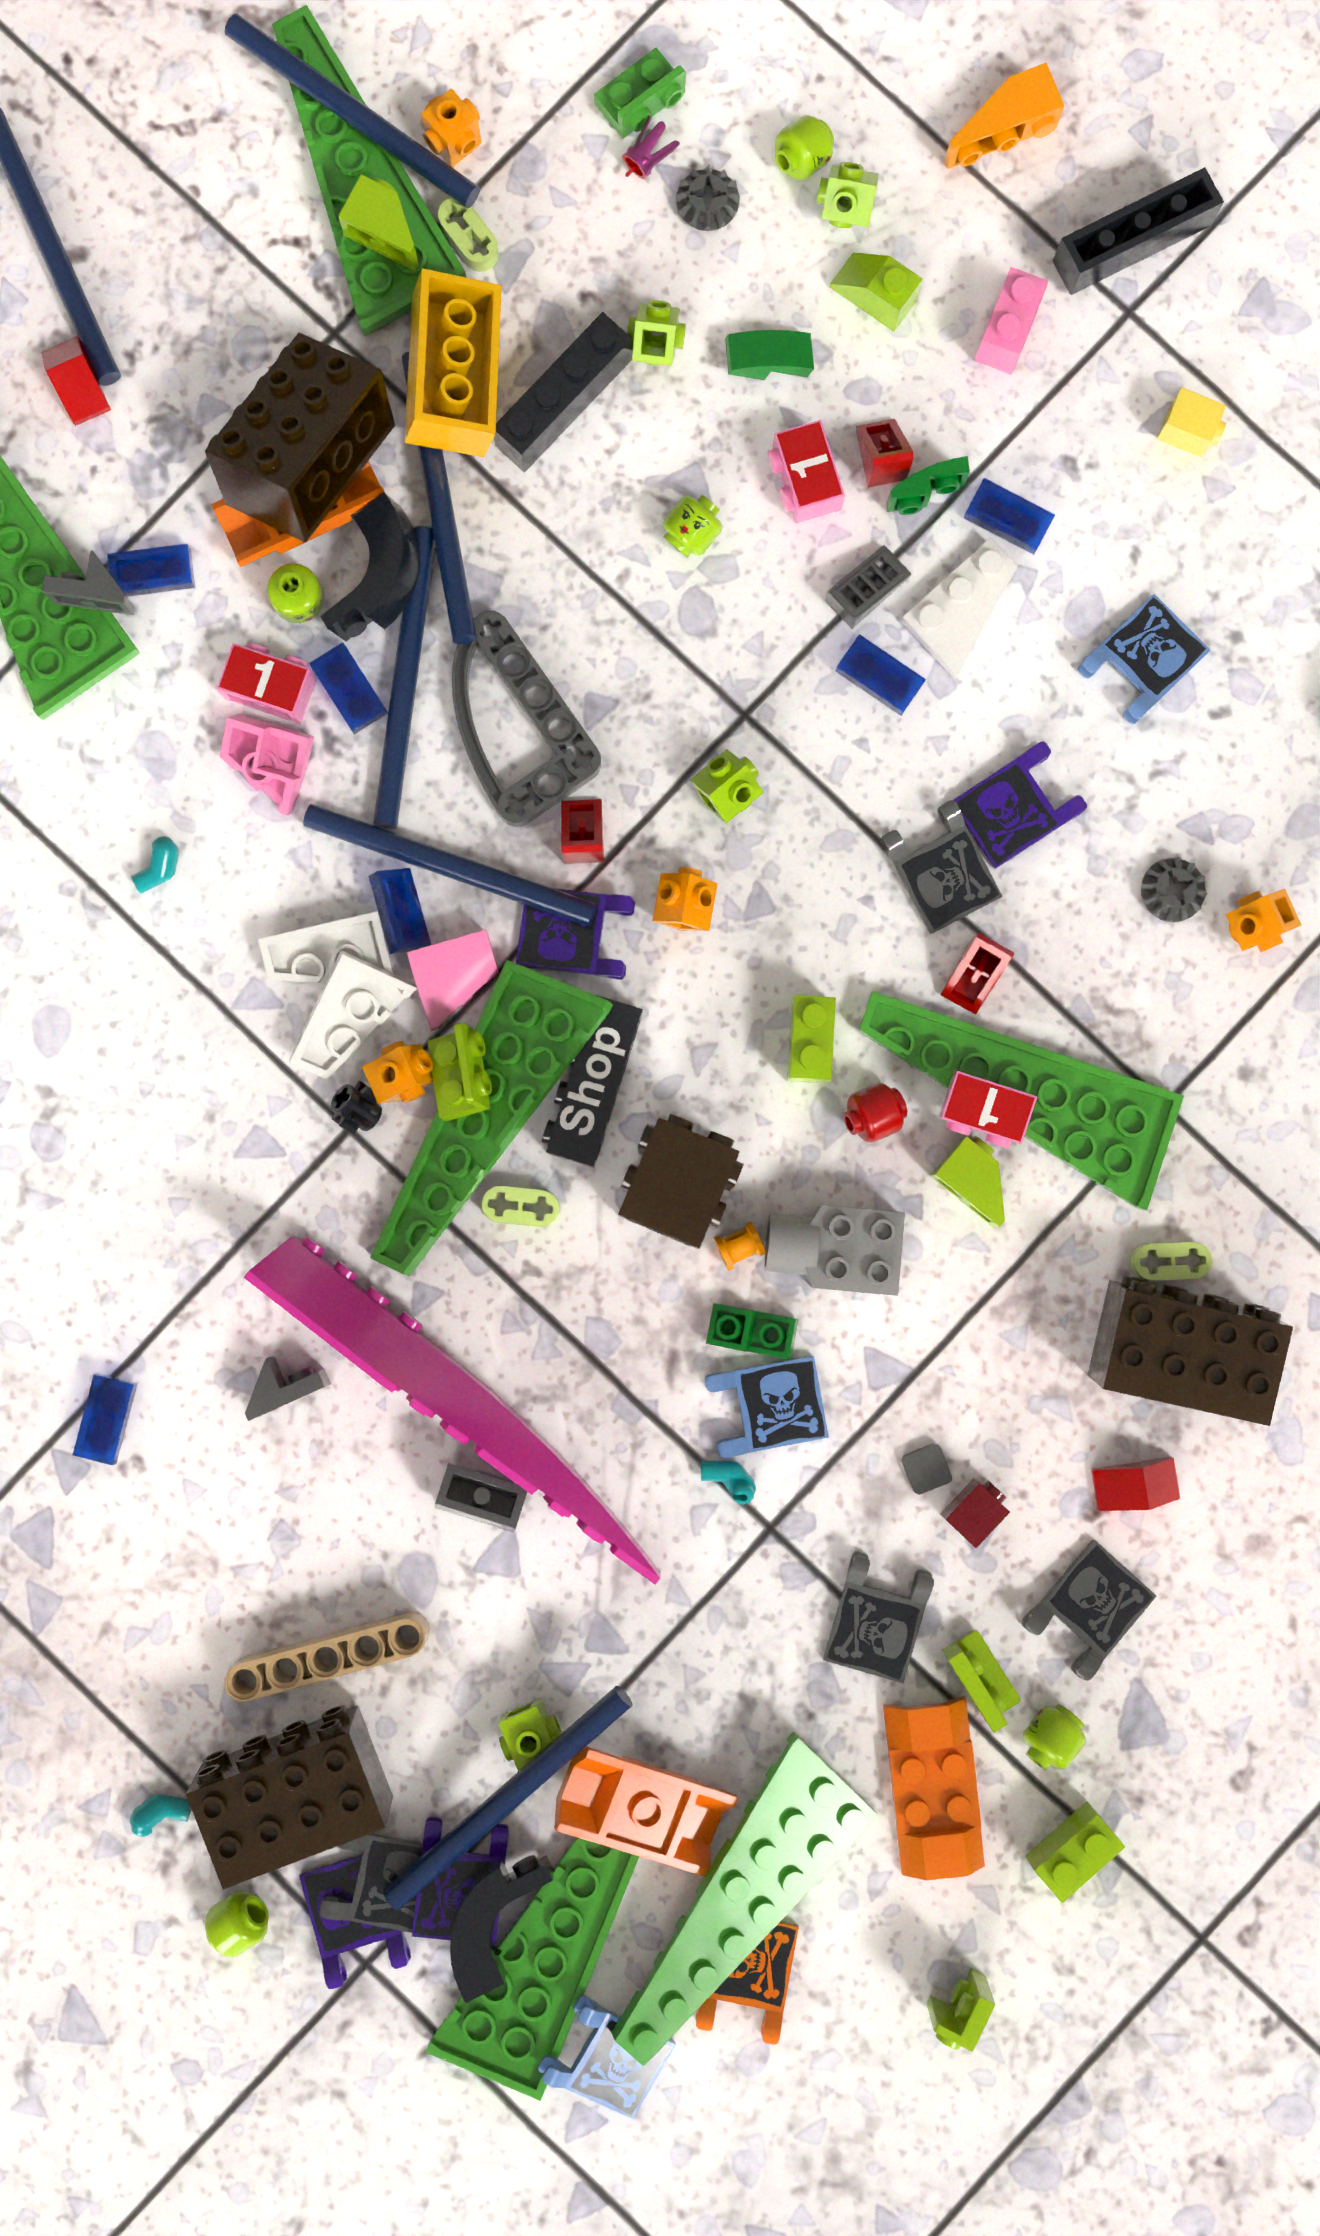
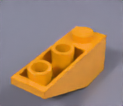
[944,62,1064,169]

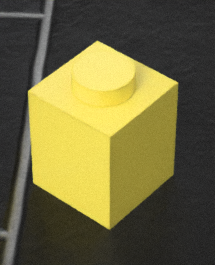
[1157,387,1227,457]

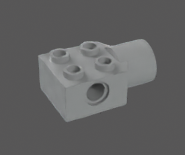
[764,1205,905,1296]

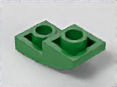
[725,330,814,380]
[886,456,970,515]
[706,1303,799,1360]

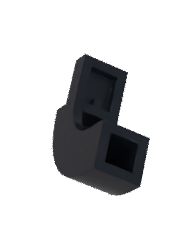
[320,492,420,641]
[450,1855,554,2004]

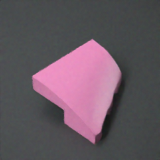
[220,714,314,815]
[407,929,499,1031]

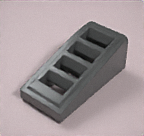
[825,545,912,629]

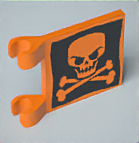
[695,1921,799,2045]

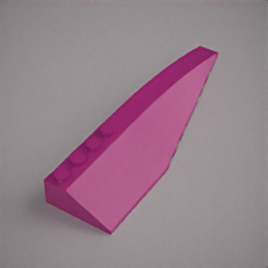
[243,1235,661,1585]

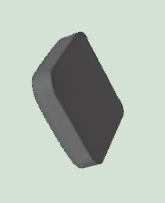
[901,1444,952,1495]

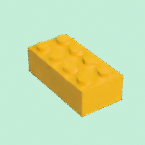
[404,268,502,457]

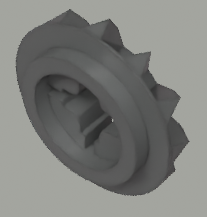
[676,164,740,231]
[1141,857,1208,922]

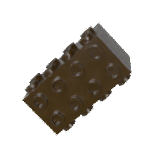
[204,332,395,543]
[618,1114,744,1249]
[1087,1275,1293,1426]
[186,1705,393,1890]

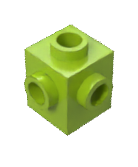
[816,162,879,228]
[627,300,686,366]
[690,749,764,824]
[498,1698,562,1771]

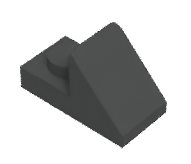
[42,550,135,615]
[245,1356,331,1421]

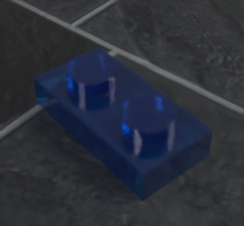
[963,478,1055,555]
[107,544,196,597]
[835,634,926,716]
[309,642,388,735]
[368,868,431,954]
[72,1373,138,1465]

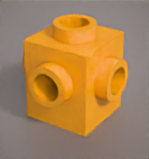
[421,88,482,167]
[652,867,718,931]
[1225,888,1302,953]
[362,1041,434,1104]

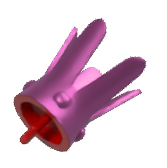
[622,116,680,180]

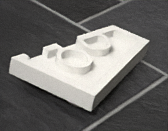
[901,537,1018,680]
[258,911,395,984]
[289,951,417,1080]

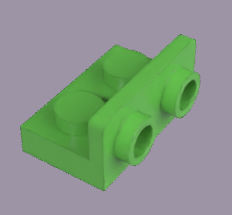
[594,47,686,139]

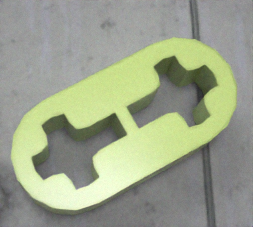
[438,198,499,272]
[482,1186,560,1227]
[1130,1242,1212,1281]

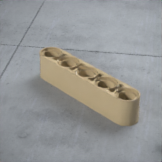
[225,1612,430,1702]

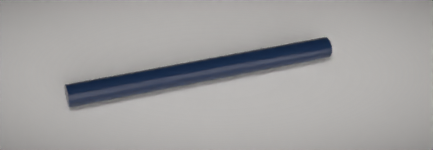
[224,13,480,209]
[0,108,121,386]
[402,352,477,644]
[373,526,435,829]
[303,804,597,927]
[383,1686,633,1910]

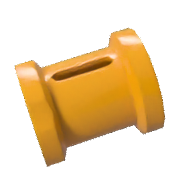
[713,1221,766,1271]

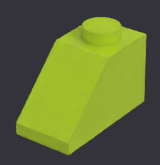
[338,174,419,271]
[829,252,923,332]
[930,1136,1005,1228]

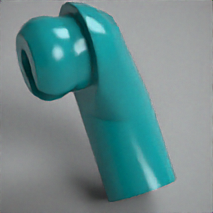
[131,836,179,894]
[701,1460,756,1505]
[129,1794,192,1837]

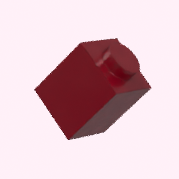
[940,1478,1010,1548]

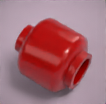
[843,1083,908,1143]

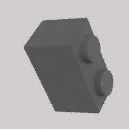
[434,1463,527,1532]

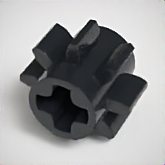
[331,1081,382,1135]

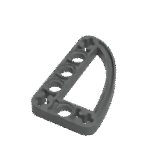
[452,611,601,827]

